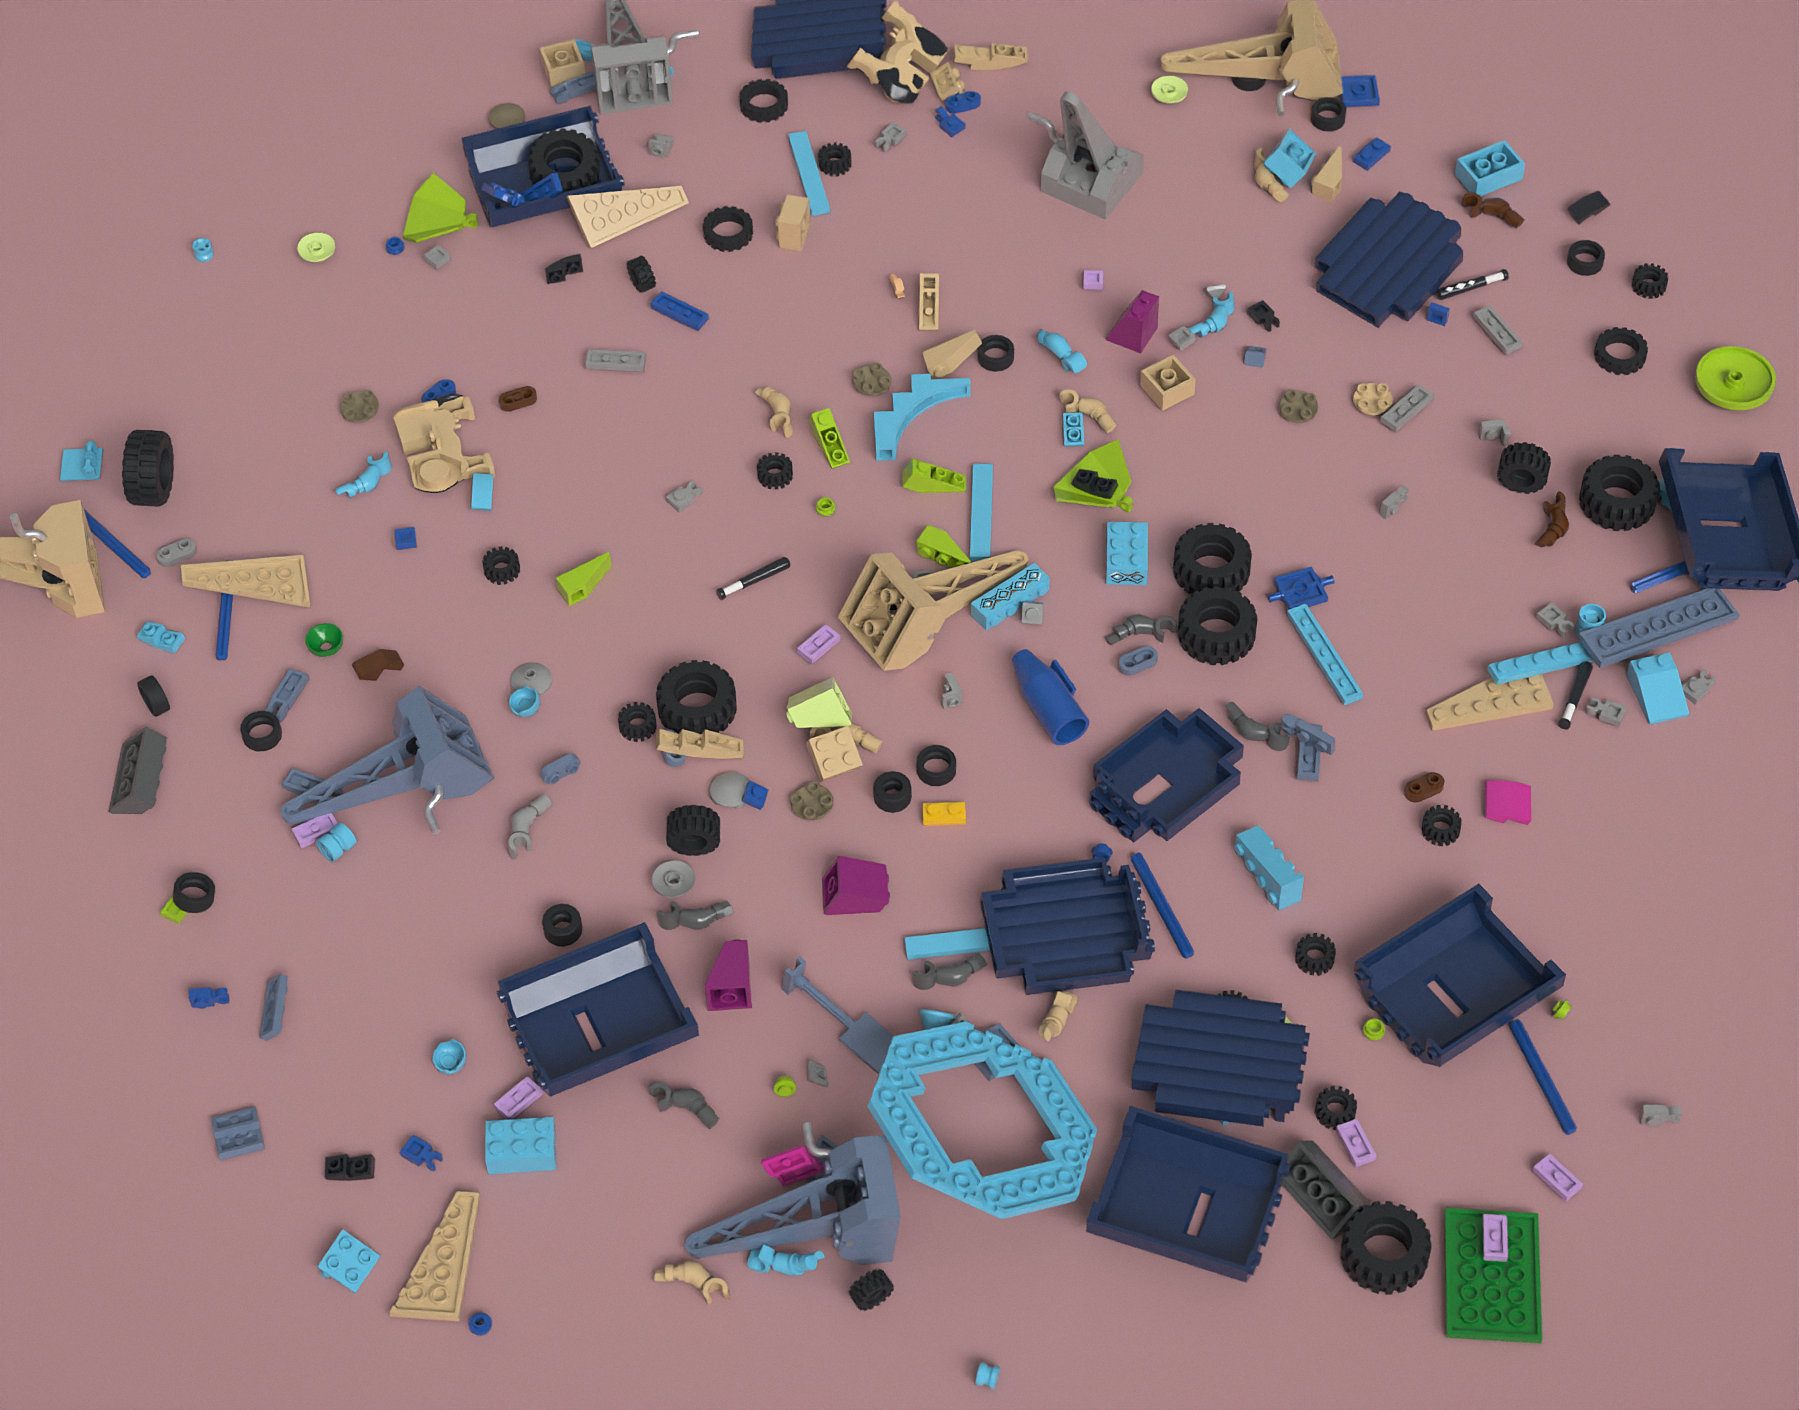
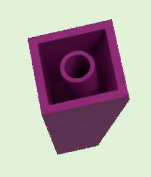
[1106,290,1159,353]
[822,856,890,915]
[705,939,752,1011]

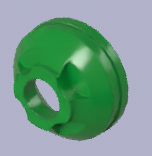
[305,623,343,657]

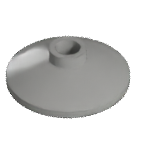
[511,663,552,695]
[652,860,695,898]

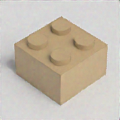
[540,39,586,88]
[775,195,811,251]
[1140,355,1196,411]
[806,726,863,783]

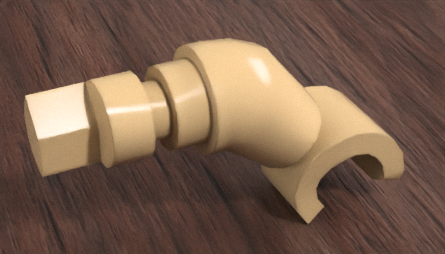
[1253,148,1289,203]
[755,387,793,438]
[1059,389,1117,434]
[810,723,883,753]
[1039,991,1078,1042]
[654,1261,730,1305]

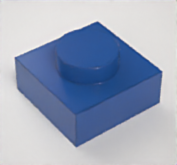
[1427,302,1450,326]
[395,527,417,550]
[742,781,769,810]

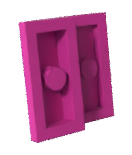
[1485,780,1531,825]
[761,1145,824,1187]

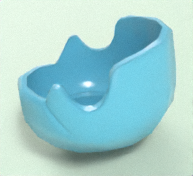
[509,686,541,718]
[432,1039,467,1075]

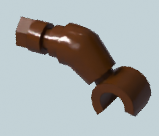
[1462,192,1525,229]
[1535,491,1570,547]

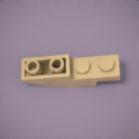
[953,43,1028,70]

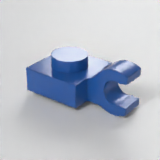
[935,106,966,138]

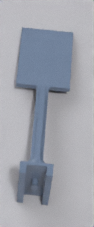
[782,956,894,1074]

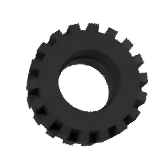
[1497,442,1551,494]
[666,805,720,856]

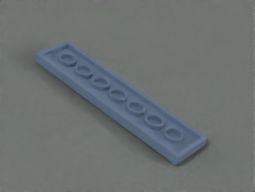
[1578,588,1739,668]

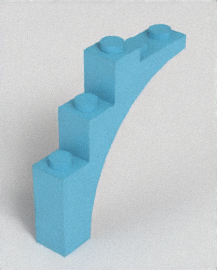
[874,374,970,461]

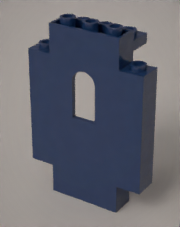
[1089,708,1244,843]

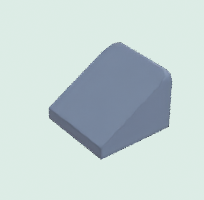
[1244,346,1267,367]

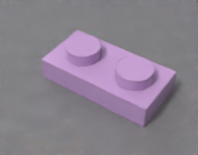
[797,624,841,664]
[292,813,338,849]
[494,1076,543,1120]
[1336,1119,1377,1167]
[1533,1154,1583,1201]
[1482,1214,1508,1262]

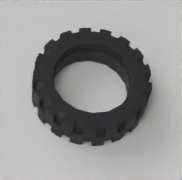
[739,79,788,123]
[703,206,753,252]
[1594,327,1648,375]

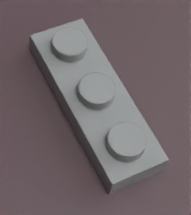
[1473,305,1523,355]
[586,349,646,372]
[1381,385,1434,432]

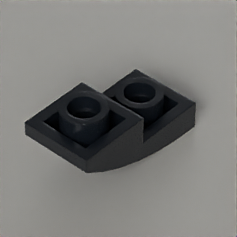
[1567,190,1610,224]
[545,254,583,284]
[1072,469,1118,499]
[325,1154,375,1181]

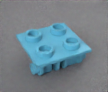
[60,441,103,481]
[317,1230,380,1293]

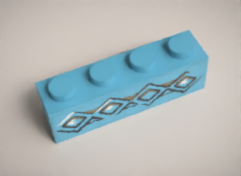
[971,563,1050,630]

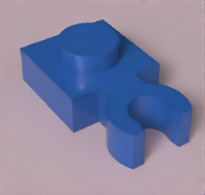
[188,987,229,1009]
[400,1135,443,1171]

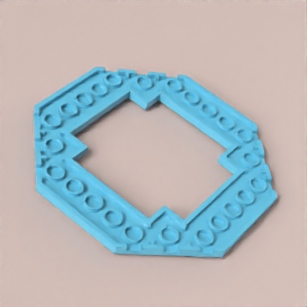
[867,1022,1097,1219]

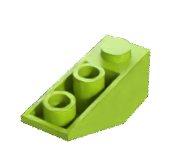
[808,408,850,469]
[902,458,966,493]
[917,524,971,568]
[556,552,612,606]

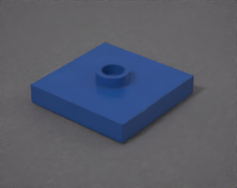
[1341,75,1380,107]

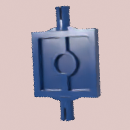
[481,182,528,207]
[1267,566,1335,610]

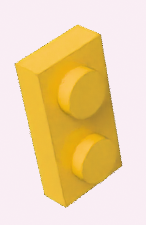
[923,802,966,826]

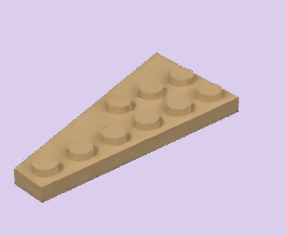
[566,186,689,248]
[181,555,310,608]
[1426,674,1554,731]
[389,1191,480,1321]

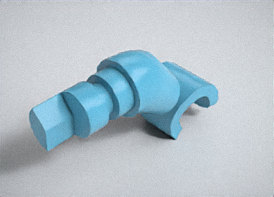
[1188,292,1235,338]
[1038,329,1087,373]
[335,451,392,498]
[748,1244,825,1276]

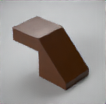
[352,649,404,681]

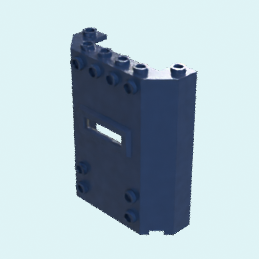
[462,106,625,228]
[1659,448,1799,591]
[1354,884,1566,1067]
[496,922,699,1097]
[1086,1106,1291,1283]

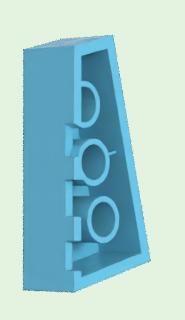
[1234,825,1304,911]

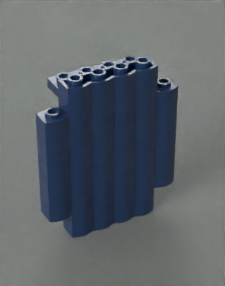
[751,0,887,79]
[1315,191,1463,328]
[980,858,1155,995]
[1132,990,1310,1127]

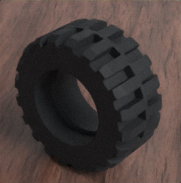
[528,128,600,194]
[122,429,174,507]
[1579,454,1660,531]
[1173,523,1252,594]
[1178,586,1257,665]
[656,660,737,734]
[1340,1201,1432,1295]

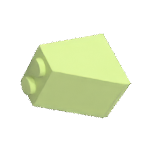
[786,677,852,728]

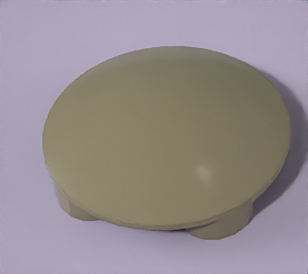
[489,103,525,129]
[853,362,892,396]
[1279,389,1318,423]
[340,390,379,423]
[791,781,833,820]

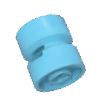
[1575,603,1606,636]
[316,822,357,862]

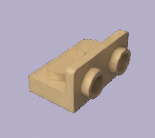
[930,62,966,101]

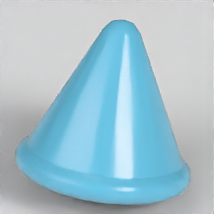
[919,1009,956,1030]

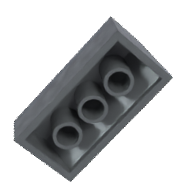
[108,727,167,814]
[1282,1140,1372,1240]

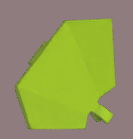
[403,173,479,243]
[1053,439,1133,513]

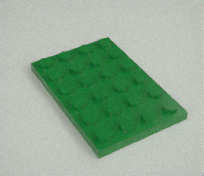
[1444,1208,1542,1344]

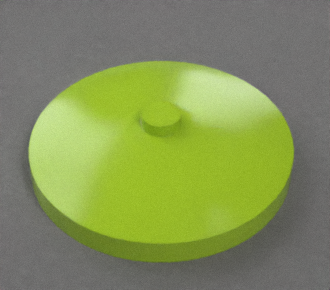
[1695,346,1776,410]

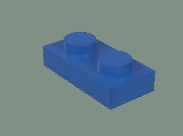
[1353,137,1391,171]

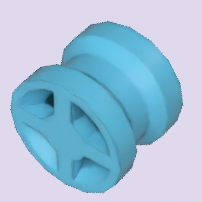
[192,238,213,262]
[976,1362,1000,1389]

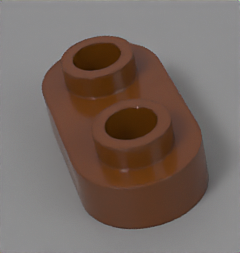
[499,386,537,412]
[1404,772,1445,803]

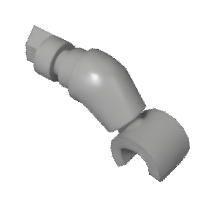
[508,794,552,859]

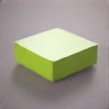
[160,896,188,924]

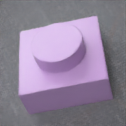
[1084,270,1103,290]

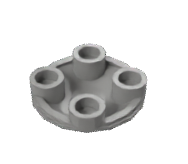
[710,772,749,809]

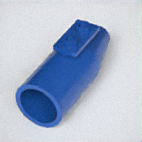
[1012,649,1089,745]

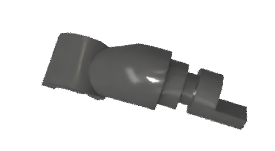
[1105,614,1177,645]
[1226,702,1290,751]
[657,901,734,930]
[912,953,987,990]
[648,1082,719,1130]

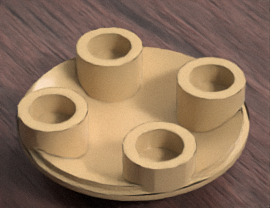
[1353,383,1393,415]

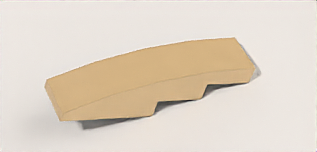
[656,729,744,759]

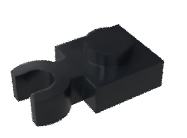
[1247,300,1280,332]

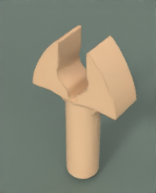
[889,274,905,299]

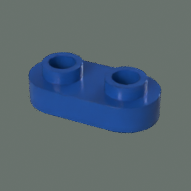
[945,91,981,114]
[422,379,456,403]

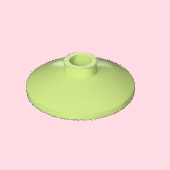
[1151,76,1188,103]
[297,233,336,262]

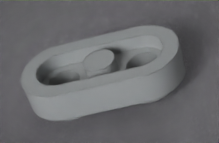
[156,538,197,567]

